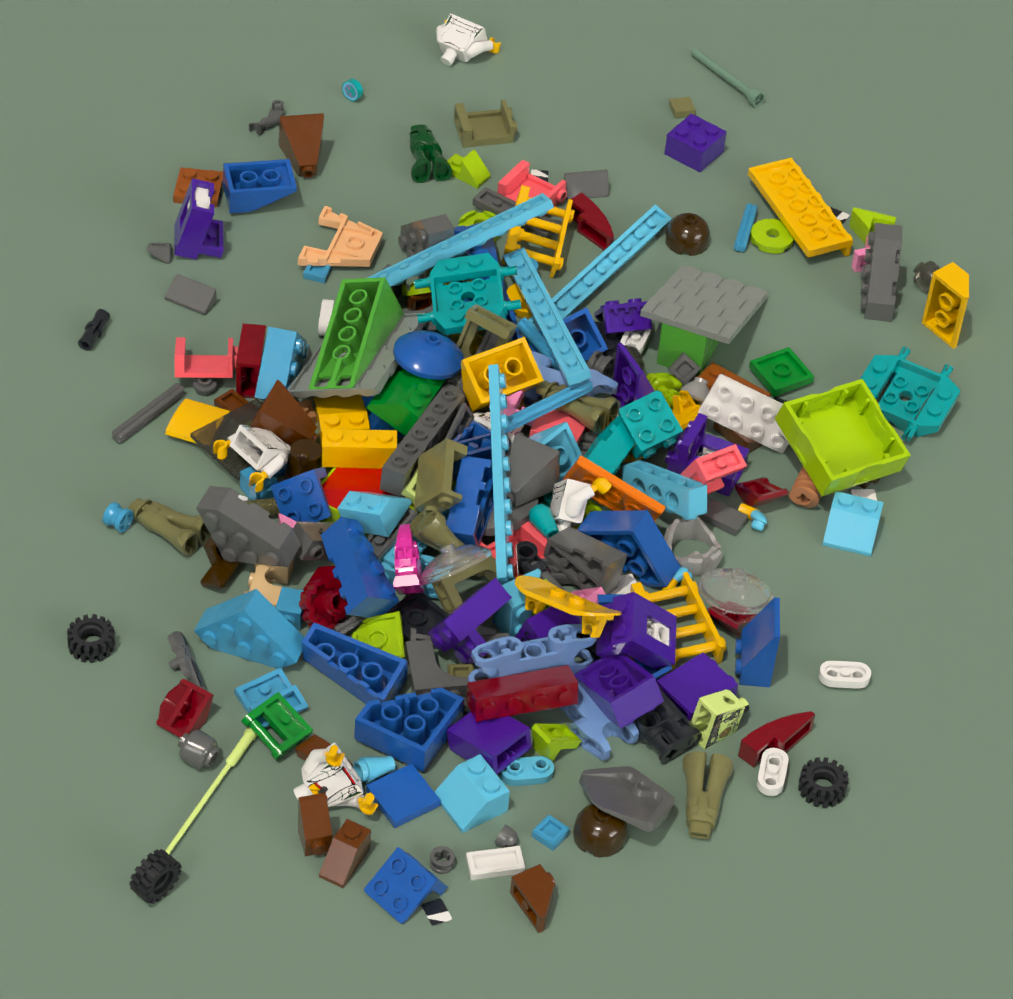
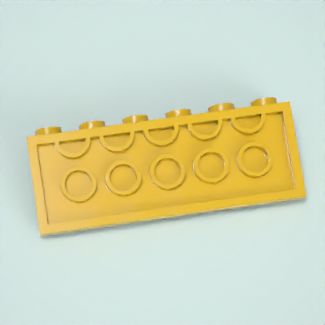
[748,157,853,258]

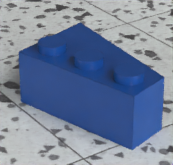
[452,420,511,480]
[446,456,494,550]

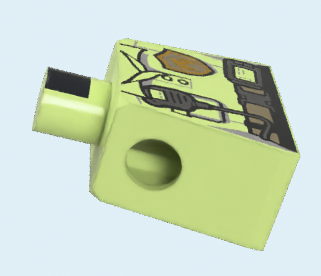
[691,689,749,750]

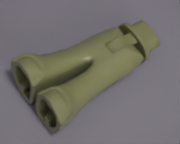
[535,380,621,434]
[128,498,211,557]
[410,509,485,578]
[682,751,733,839]

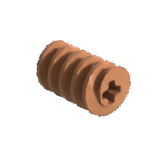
[789,466,822,508]

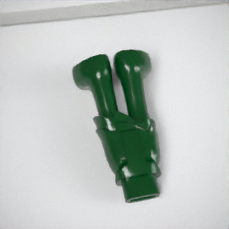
[409,125,452,183]

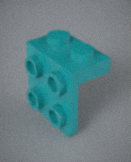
[618,391,683,460]

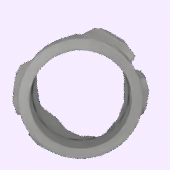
[664,516,723,576]

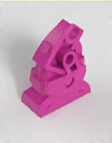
[393,524,425,595]

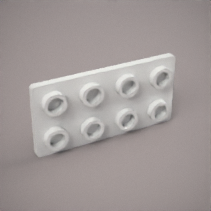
[698,374,789,453]

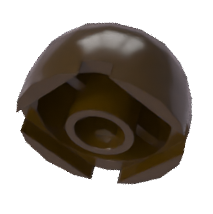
[665,213,710,256]
[573,803,628,858]

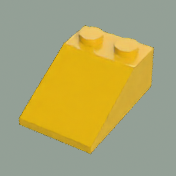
[313,395,370,448]

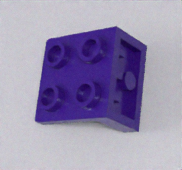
[594,298,652,334]

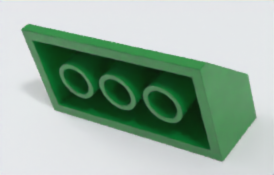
[366,364,446,436]

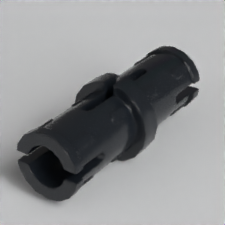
[78,309,110,351]

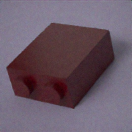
[236,323,266,399]

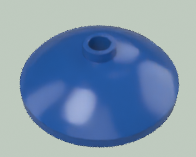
[393,330,464,380]

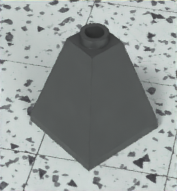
[506,433,560,507]

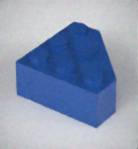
[577,510,681,587]
[354,688,464,772]

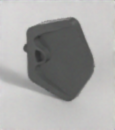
[579,766,675,832]

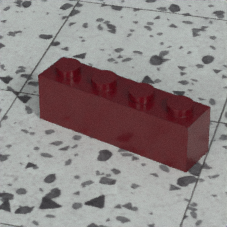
[467,665,578,722]

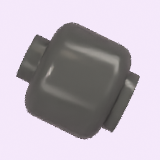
[178,729,220,769]

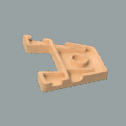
[298,206,383,267]

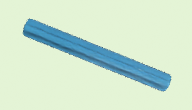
[504,379,593,434]

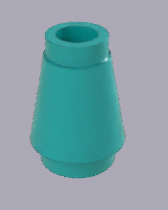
[528,504,560,540]

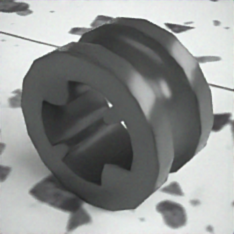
[430,846,455,874]

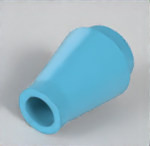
[353,756,395,784]

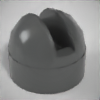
[495,825,518,848]

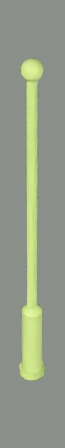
[165,728,257,854]

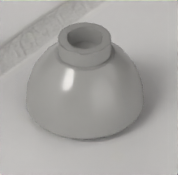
[680,377,710,405]

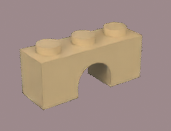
[244,559,293,608]

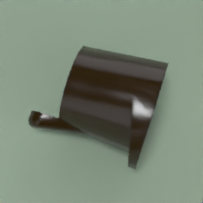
[285,439,322,481]

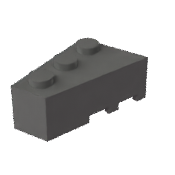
[543,526,627,594]

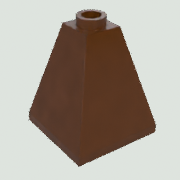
[278,113,324,178]
[250,380,318,447]

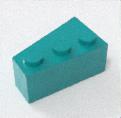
[584,415,635,475]

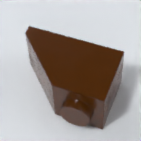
[298,793,332,856]
[319,819,371,888]
[510,864,555,934]

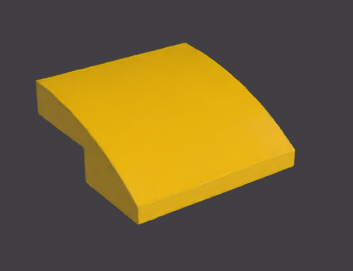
[165,399,230,447]

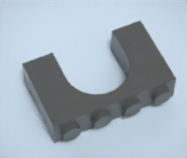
[405,633,509,698]

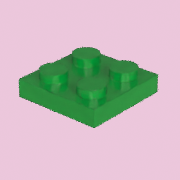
[749,347,814,397]

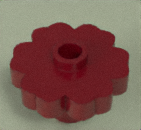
[299,578,347,630]

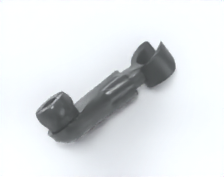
[249,100,284,135]

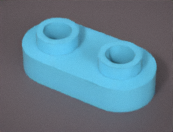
[500,756,554,786]

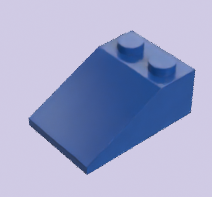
[223,159,297,213]
[735,597,780,687]

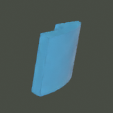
[234,668,308,728]

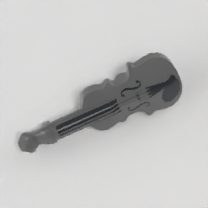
[168,631,207,691]

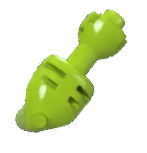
[646,372,682,408]

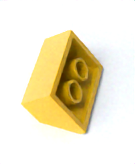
[922,262,969,349]
[461,337,544,411]
[322,428,397,469]

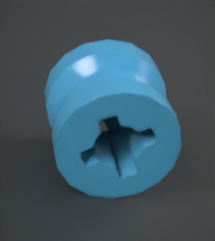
[102,502,134,533]

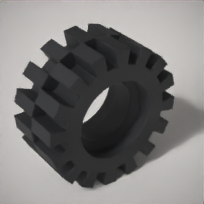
[67,614,115,663]
[798,757,849,808]
[130,849,182,904]

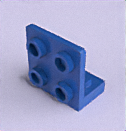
[270,467,332,522]
[364,847,448,924]

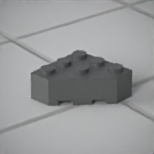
[398,214,455,279]
[860,223,902,322]
[196,486,301,567]

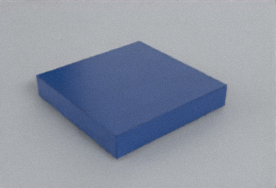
[366,763,441,828]

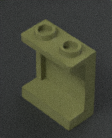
[454,100,517,148]
[414,438,468,514]

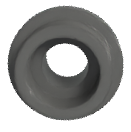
[193,378,217,396]

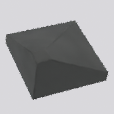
[147,243,171,263]

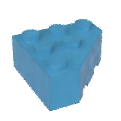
[255,327,310,401]
[194,589,304,669]

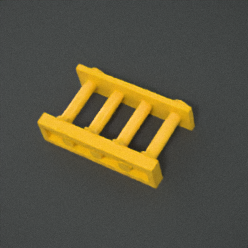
[501,185,575,278]
[630,572,726,675]

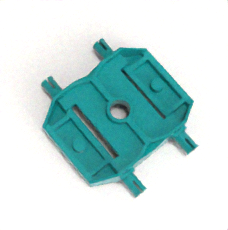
[414,253,522,335]
[859,346,961,442]

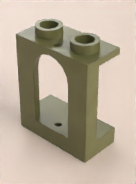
[457,304,517,359]
[431,553,497,614]

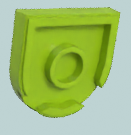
[352,611,406,660]

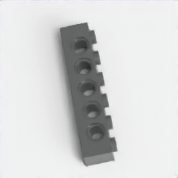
[380,388,465,497]

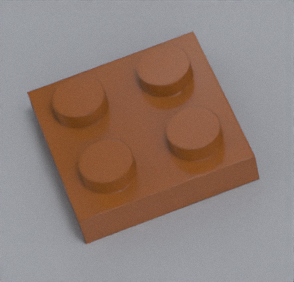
[173,167,223,207]

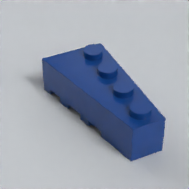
[302,623,408,704]

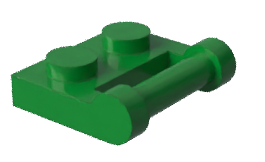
[241,692,313,761]

